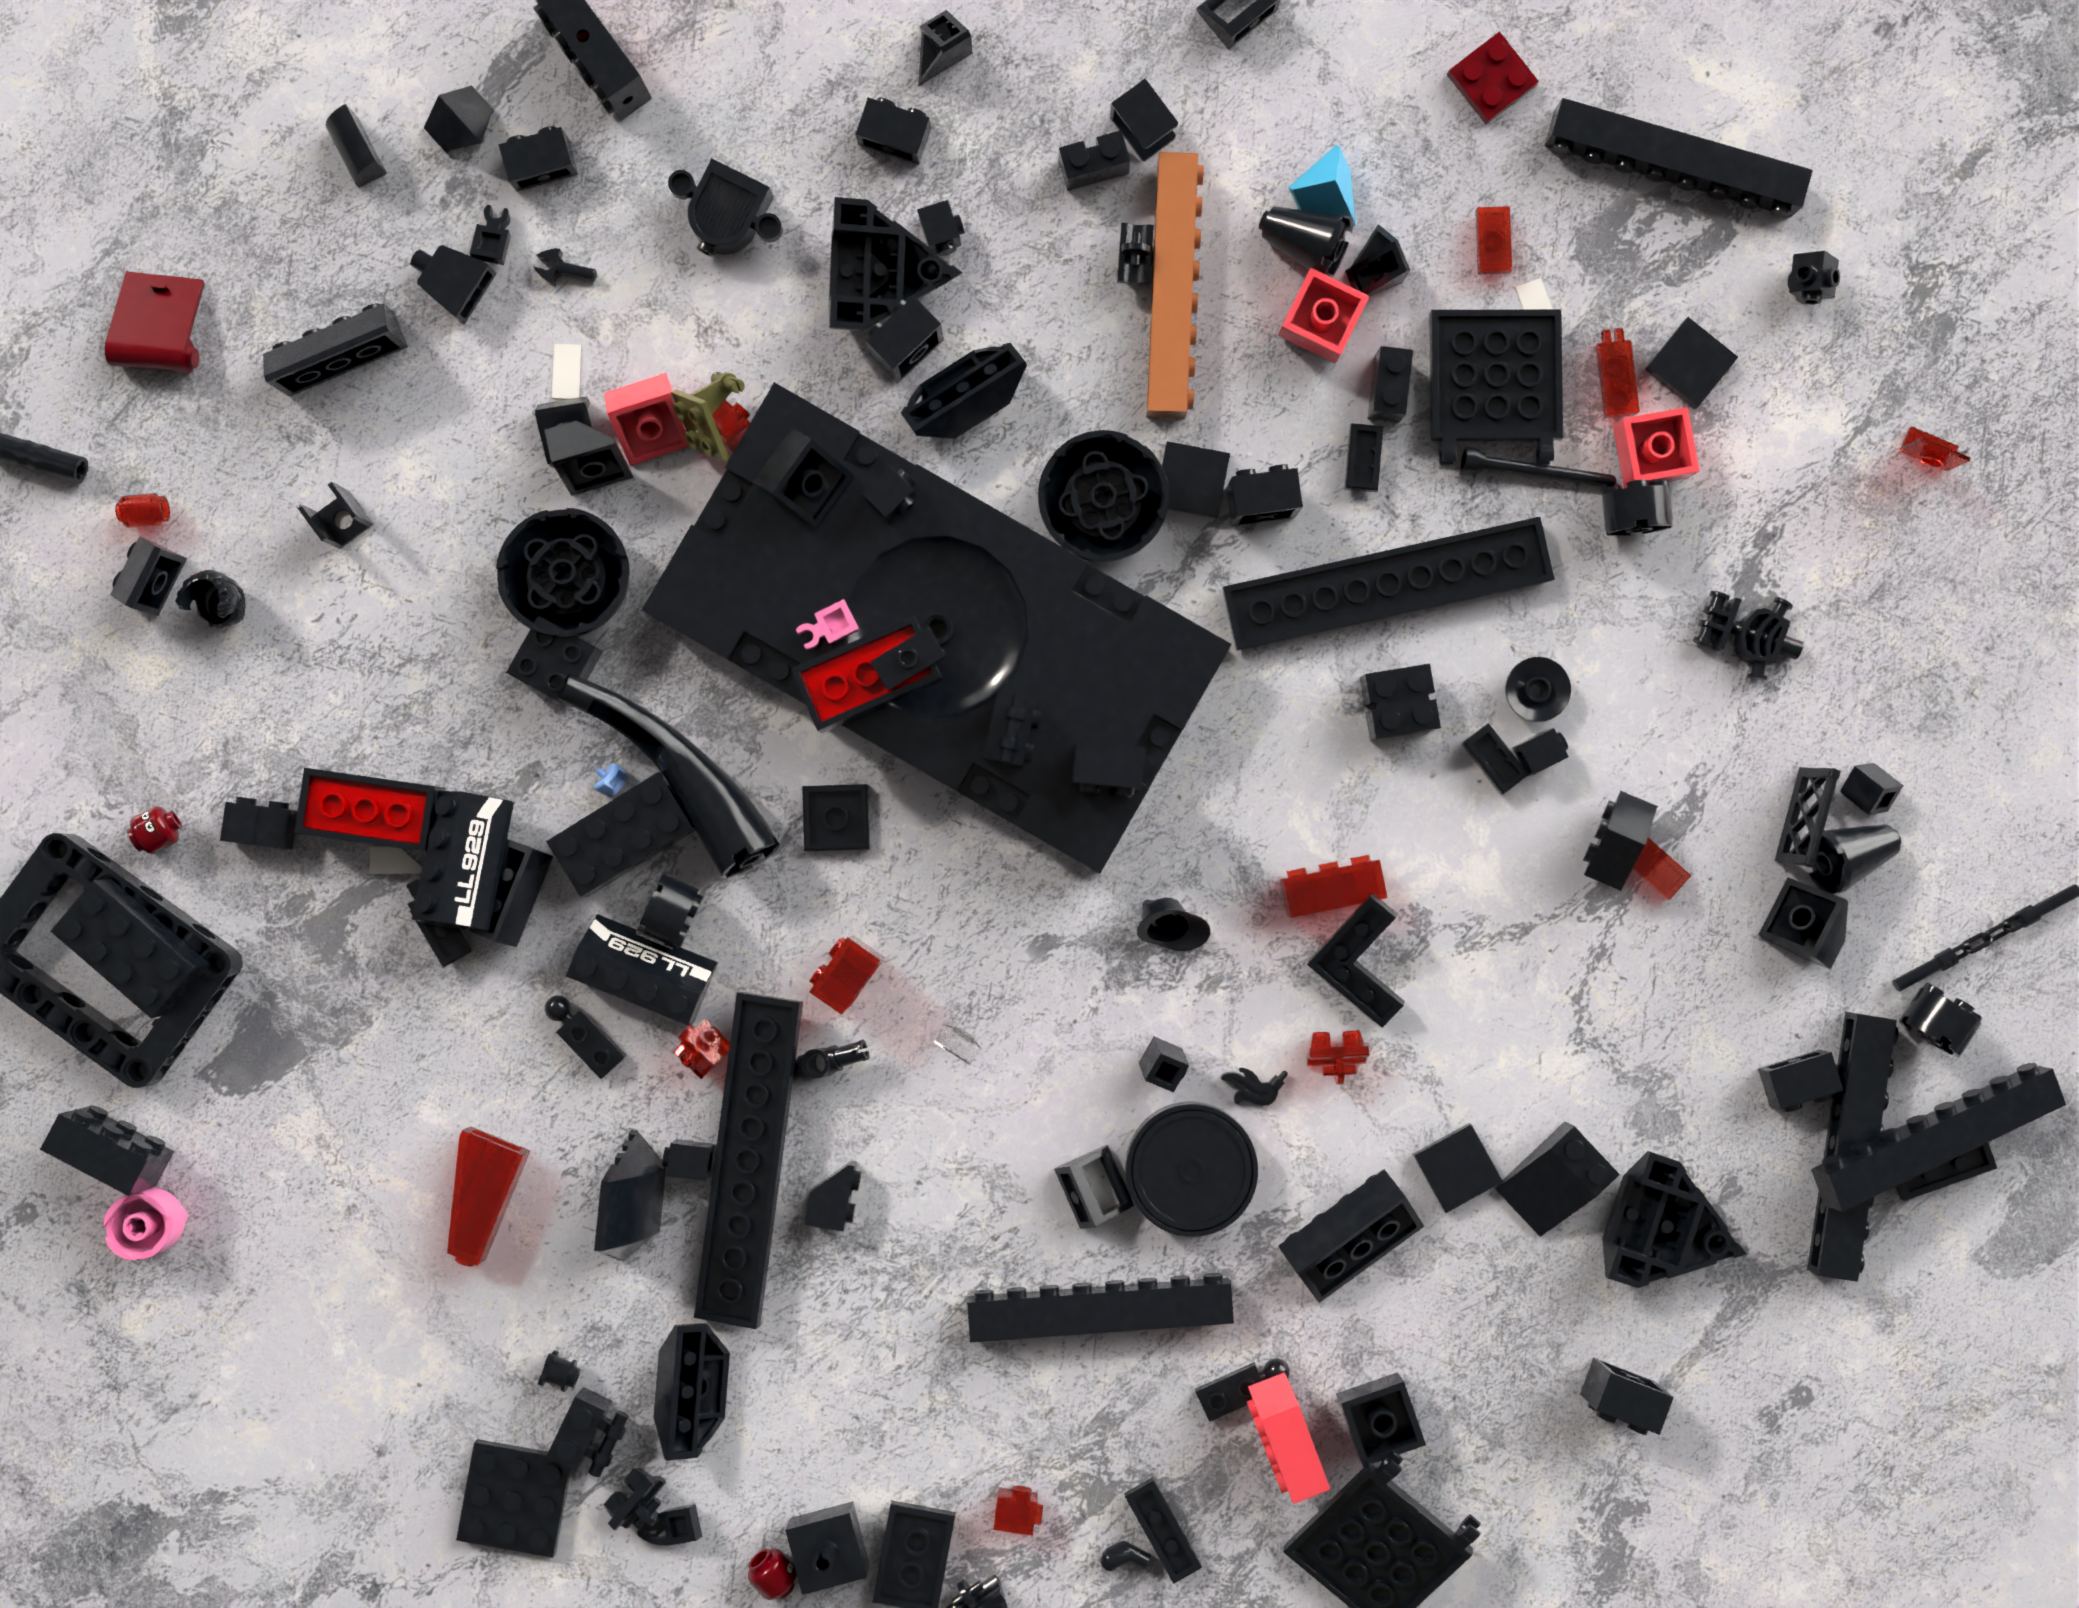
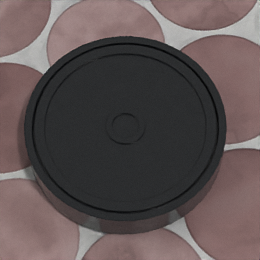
[1125,1101,1258,1237]

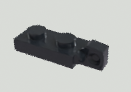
[406,879,473,968]

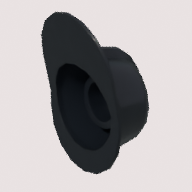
[1137,897,1211,951]

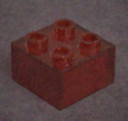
[809,935,885,1015]

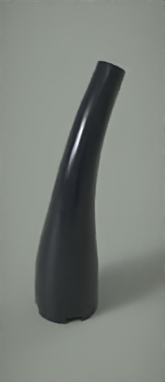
[557,673,780,878]

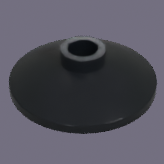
[1505,657,1571,722]

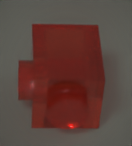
[712,400,751,452]
[993,1485,1043,1536]

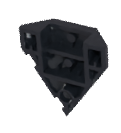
[828,197,963,331]
[1602,1151,1747,1288]

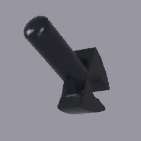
[534,248,597,286]

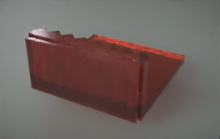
[1899,426,1971,471]

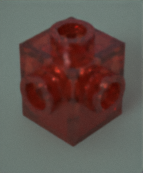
[673,1019,730,1079]

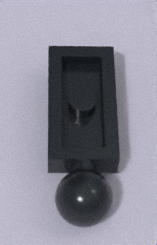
[544,995,627,1079]
[1195,1358,1290,1422]

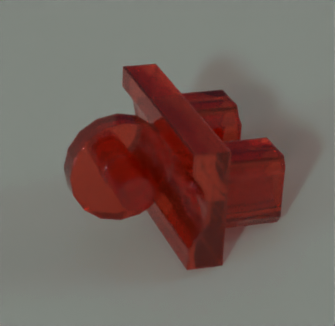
[1306,1030,1370,1085]

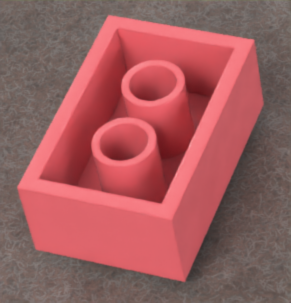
[1246,1372,1331,1504]

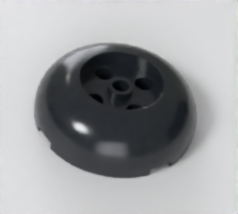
[1038,430,1169,562]
[496,508,630,638]

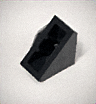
[918,10,973,86]
[424,85,494,154]
[1345,224,1410,296]

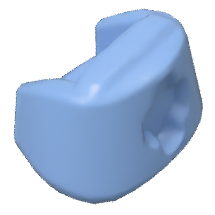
[593,763,626,797]

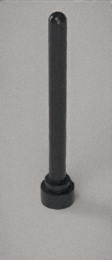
[1460,446,1616,487]

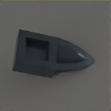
[637,1504,703,1546]

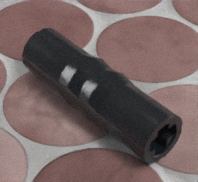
[0,433,88,484]

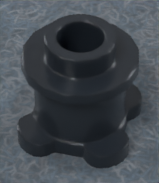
[538,1350,581,1392]

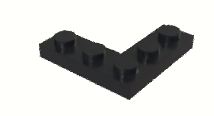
[1307,893,1405,1028]

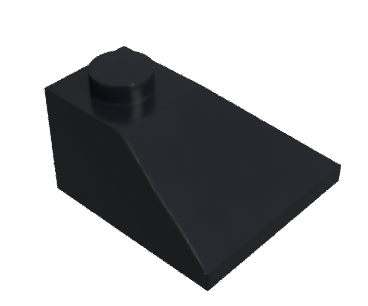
[544,421,633,496]
[1758,877,1848,970]

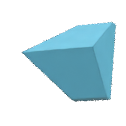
[1288,145,1356,226]

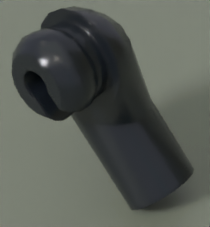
[1100,1541,1151,1571]

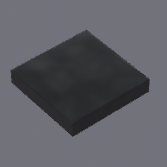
[1645,317,1738,409]
[1162,441,1230,518]
[802,784,870,851]
[1412,1123,1503,1213]

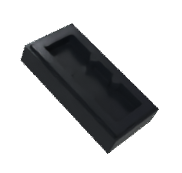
[1344,423,1384,493]
[870,627,947,691]
[1461,723,1529,795]

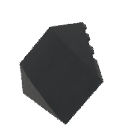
[594,1130,666,1261]

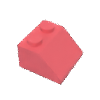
[604,373,690,466]

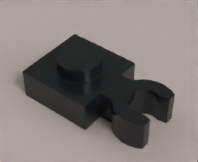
[470,205,511,265]

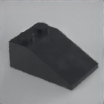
[1494,1122,1620,1237]

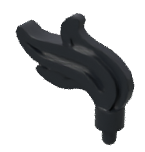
[1221,1067,1288,1106]

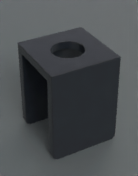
[1110,78,1178,161]
[297,481,374,549]

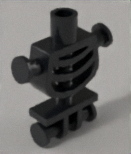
[1693,591,1804,681]

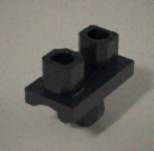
[1117,223,1154,285]
[604,1468,666,1530]
[946,1574,1008,1608]

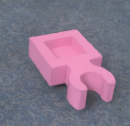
[796,599,860,650]

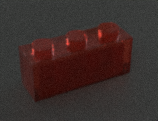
[1280,854,1388,918]

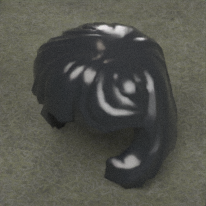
[175,569,246,628]

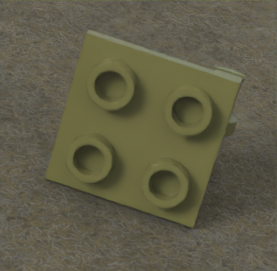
[671,372,745,463]

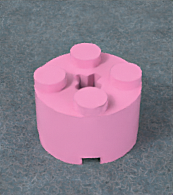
[103,1188,187,1260]

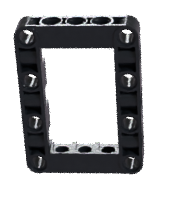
[0,833,243,1088]

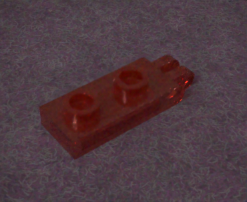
[1596,328,1640,418]

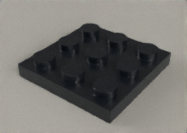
[456,1439,571,1558]

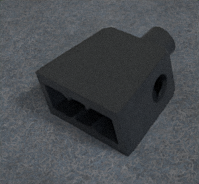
[410,245,497,325]

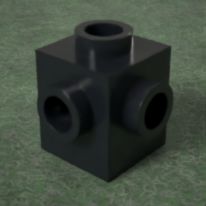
[1788,250,1840,305]

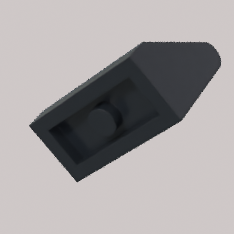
[1196,0,1280,50]
[1054,1145,1134,1229]

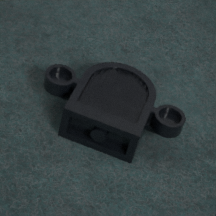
[668,158,783,257]

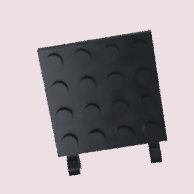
[1429,309,1563,465]
[1283,1450,1481,1608]

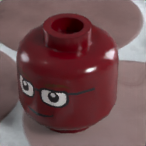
[127,806,182,854]
[748,1548,797,1600]

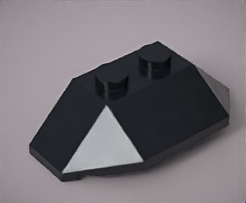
[901,343,1027,439]
[654,1323,730,1461]

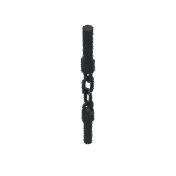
[1892,884,2079,992]

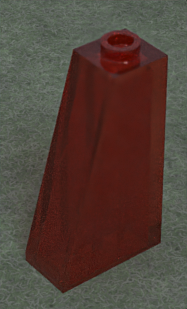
[447,1126,531,1267]

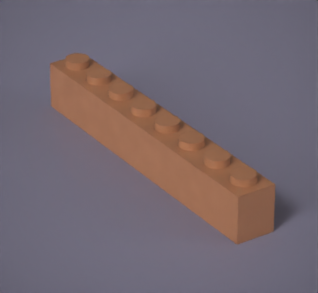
[1146,152,1204,419]

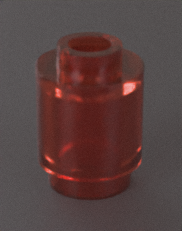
[115,493,170,528]

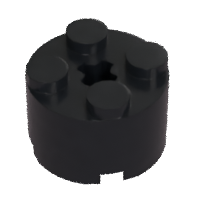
[1601,479,1673,536]
[636,874,703,949]
[1899,983,1982,1057]

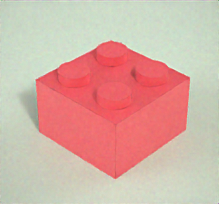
[1278,268,1370,364]
[1613,407,1700,489]

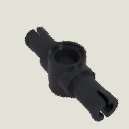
[793,1039,870,1081]

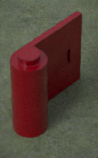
[105,271,205,374]

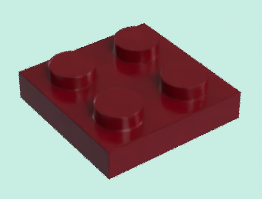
[1447,31,1539,125]

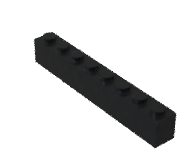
[1544,98,1813,218]
[1807,1011,1899,1282]
[1811,1063,2066,1212]
[967,1273,1234,1343]

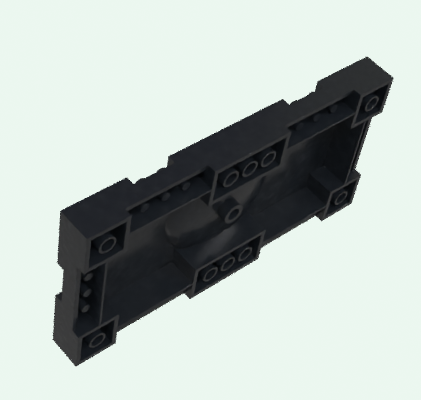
[642,382,1232,874]

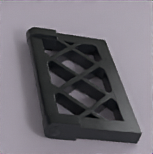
[1774,767,1841,867]

